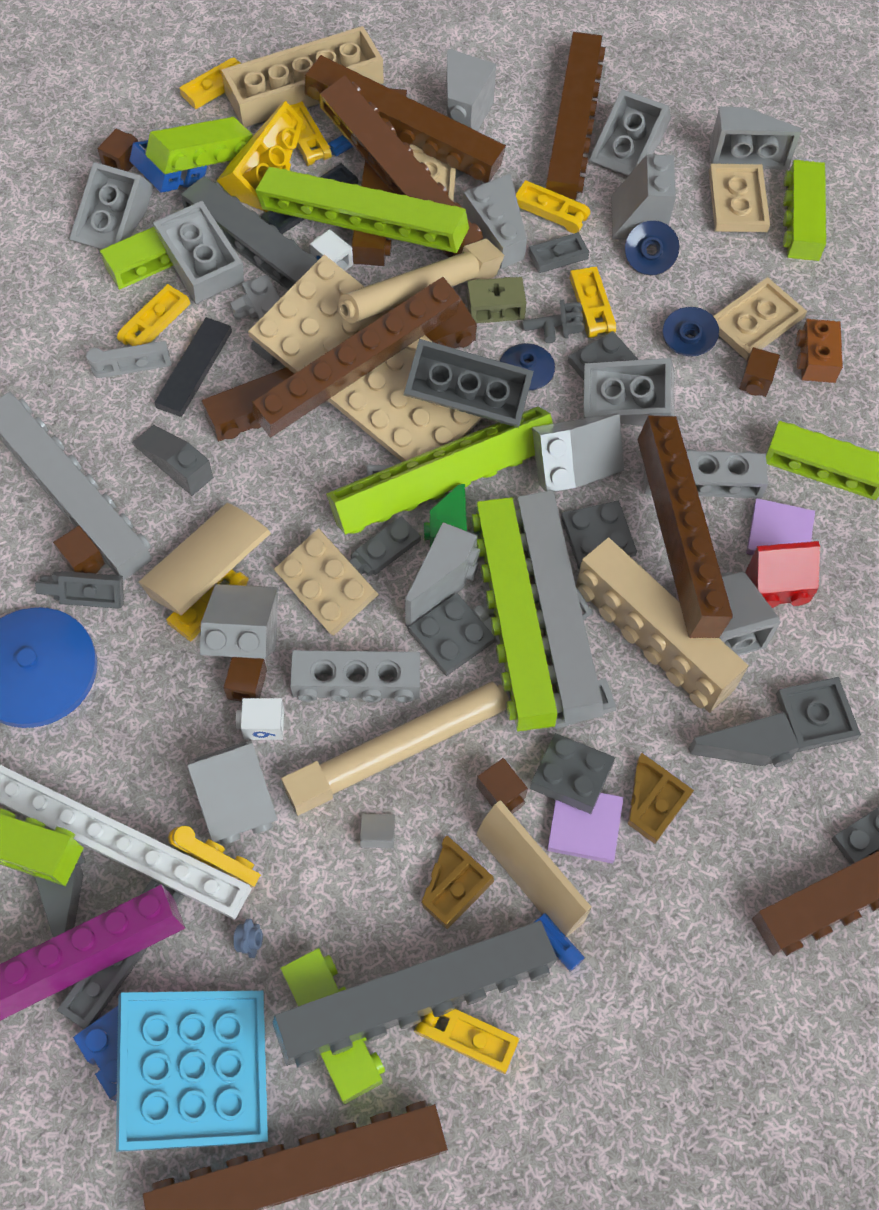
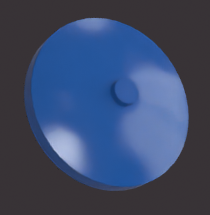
[0,607,97,728]

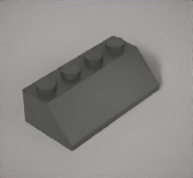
[404,339,534,428]

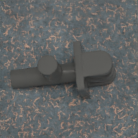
[523,299,584,343]

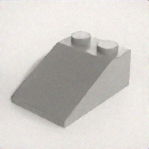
[589,89,671,177]
[709,106,801,170]
[69,162,154,250]
[153,201,244,304]
[583,358,675,426]
[532,413,624,492]
[405,523,480,627]

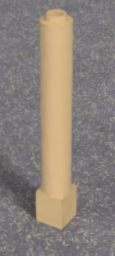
[338,238,505,323]
[281,681,509,816]

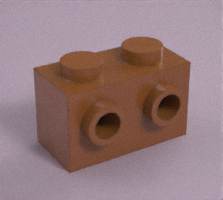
[796,319,843,383]

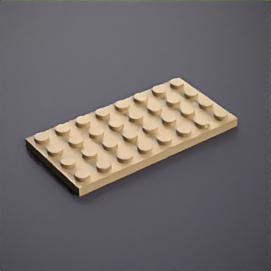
[248,254,482,462]

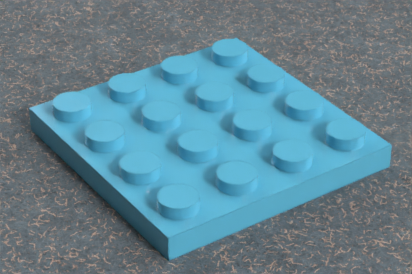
[116,990,268,1152]

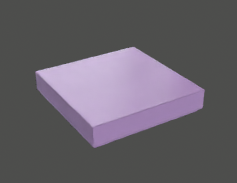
[746,498,815,555]
[547,793,623,864]

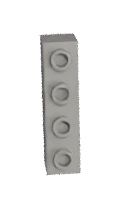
[643,449,768,499]
[290,650,420,703]

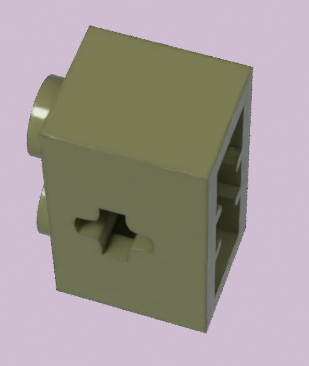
[466,277,527,323]

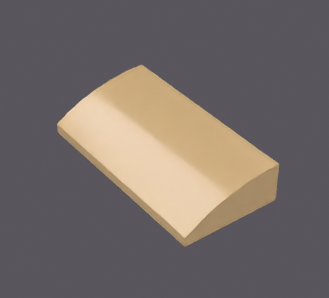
[138,503,271,615]
[476,800,592,937]

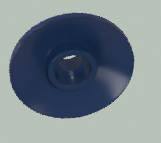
[625,221,680,276]
[663,307,719,357]
[500,343,555,390]

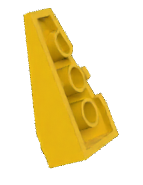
[217,101,303,212]

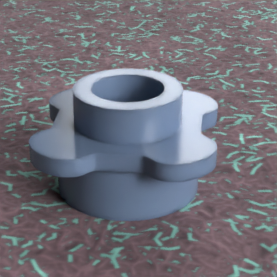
[234,919,263,958]

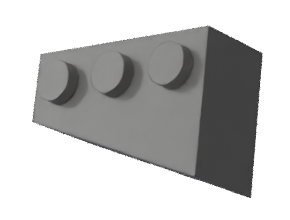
[463,174,527,269]

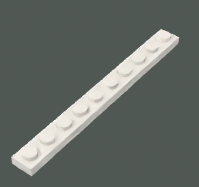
[0,765,252,920]

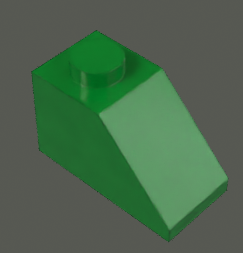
[424,484,467,548]

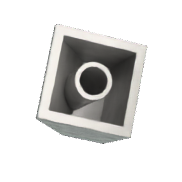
[446,49,496,131]
[611,154,676,240]
[719,571,781,656]
[200,584,279,659]
[187,740,277,845]

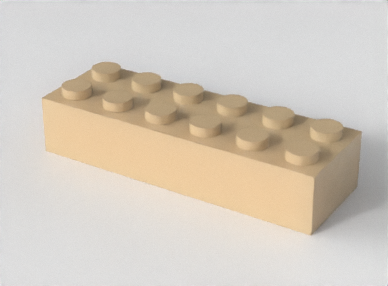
[221,26,384,127]
[576,537,749,713]

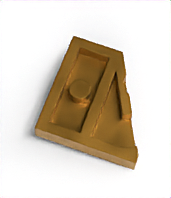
[628,753,694,844]
[421,836,494,929]

